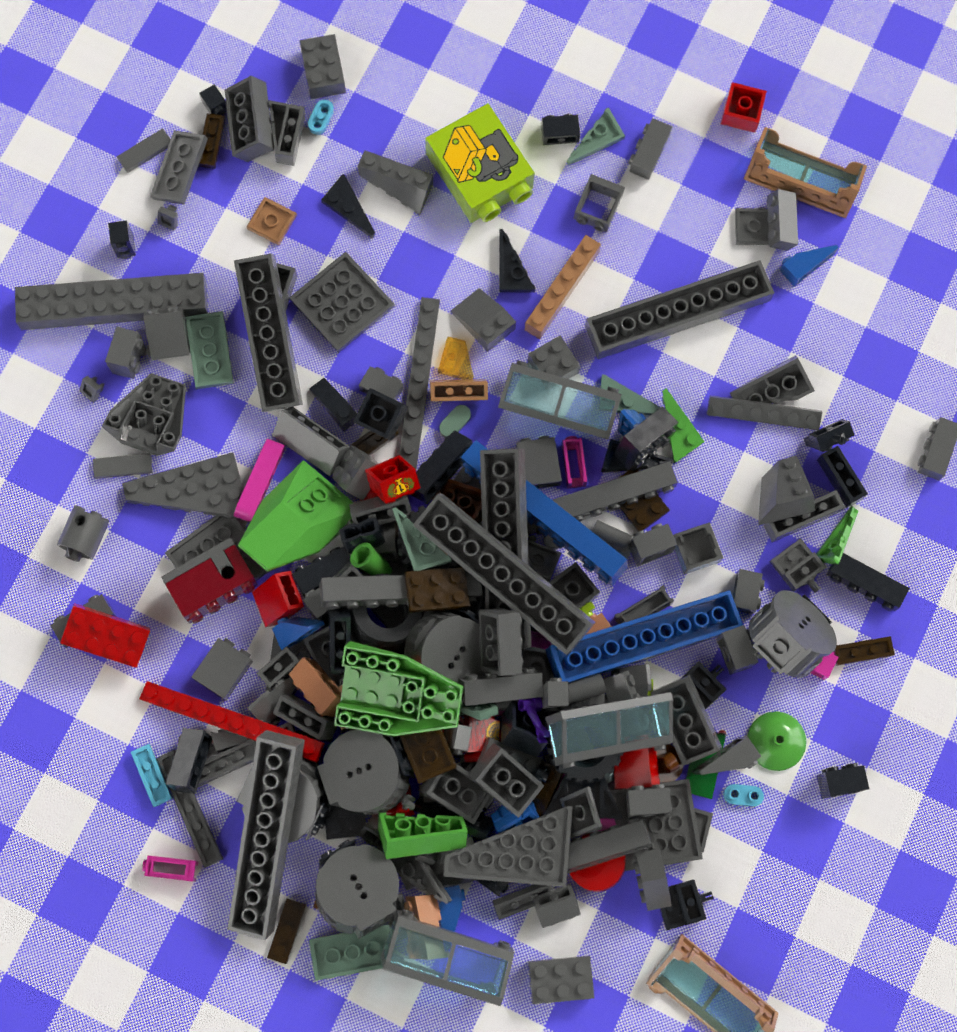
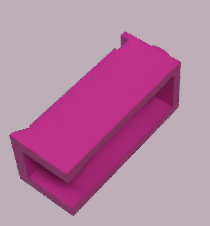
[562,436,587,488]
[142,855,199,882]

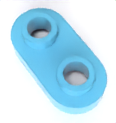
[308,100,334,135]
[723,784,764,807]

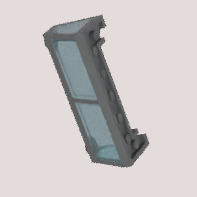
[498,360,622,440]
[545,692,673,768]
[381,910,515,1006]

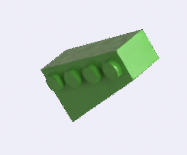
[378,812,468,859]

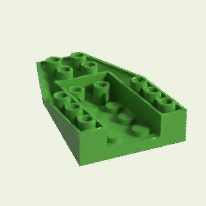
[238,460,354,572]
[334,641,463,736]

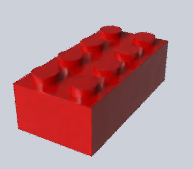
[60,603,150,668]

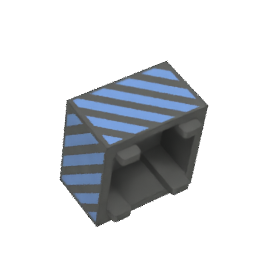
[673,522,723,575]

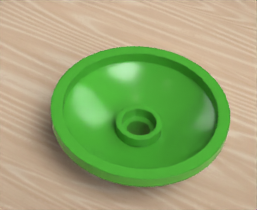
[747,712,806,771]

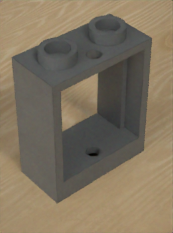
[573,174,625,232]

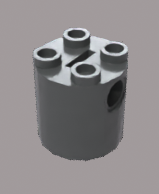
[57,505,109,562]

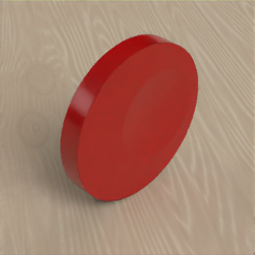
[570,832,626,892]

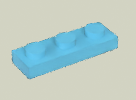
[131,744,173,807]

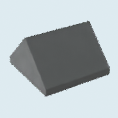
[560,787,602,838]

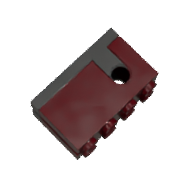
[161,537,258,624]

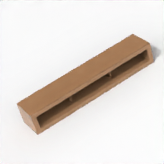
[524,235,601,339]

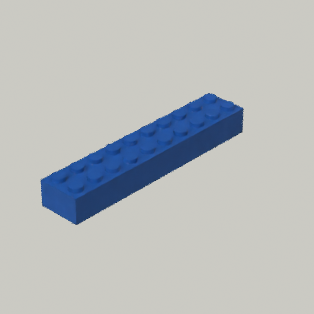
[461,440,627,586]
[545,590,743,684]

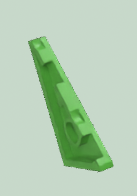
[662,388,705,463]
[816,506,858,564]

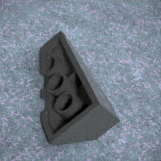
[730,355,815,404]

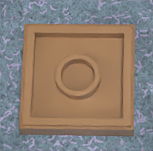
[247,197,297,245]

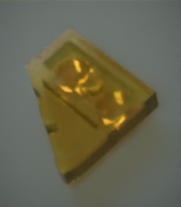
[438,336,474,380]

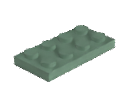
[186,311,234,390]
[309,925,394,981]

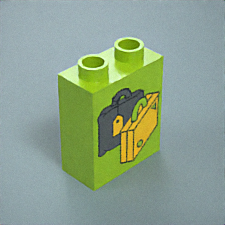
[425,103,535,223]

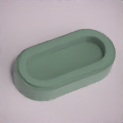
[440,405,471,438]

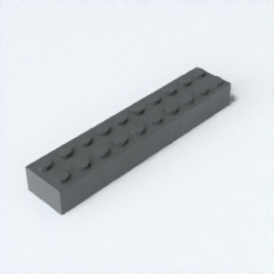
[585,260,774,359]
[15,273,208,330]
[480,448,531,649]
[413,494,596,655]
[227,730,305,940]

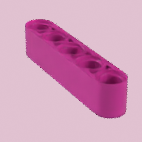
[234,439,285,522]

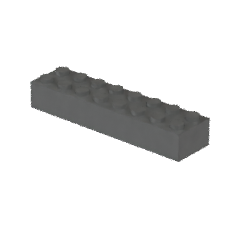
[234,253,303,412]

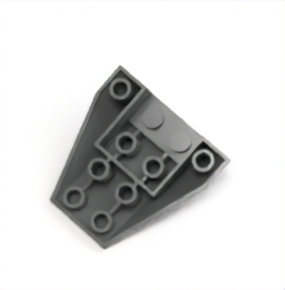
[102,373,186,456]

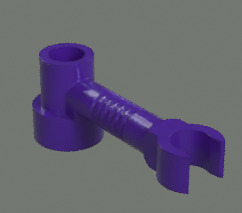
[518,697,551,743]

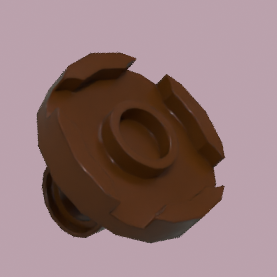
[656,744,683,783]

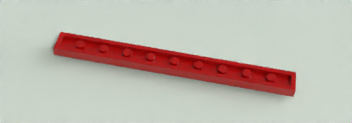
[139,681,325,763]

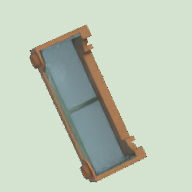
[744,127,867,218]
[646,934,779,1032]

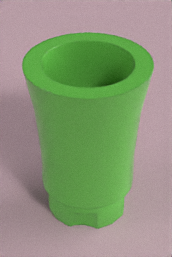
[350,543,392,576]

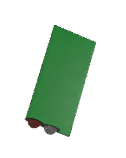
[686,727,727,799]

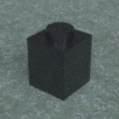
[199,84,227,115]

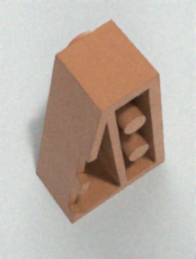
[404,895,449,960]

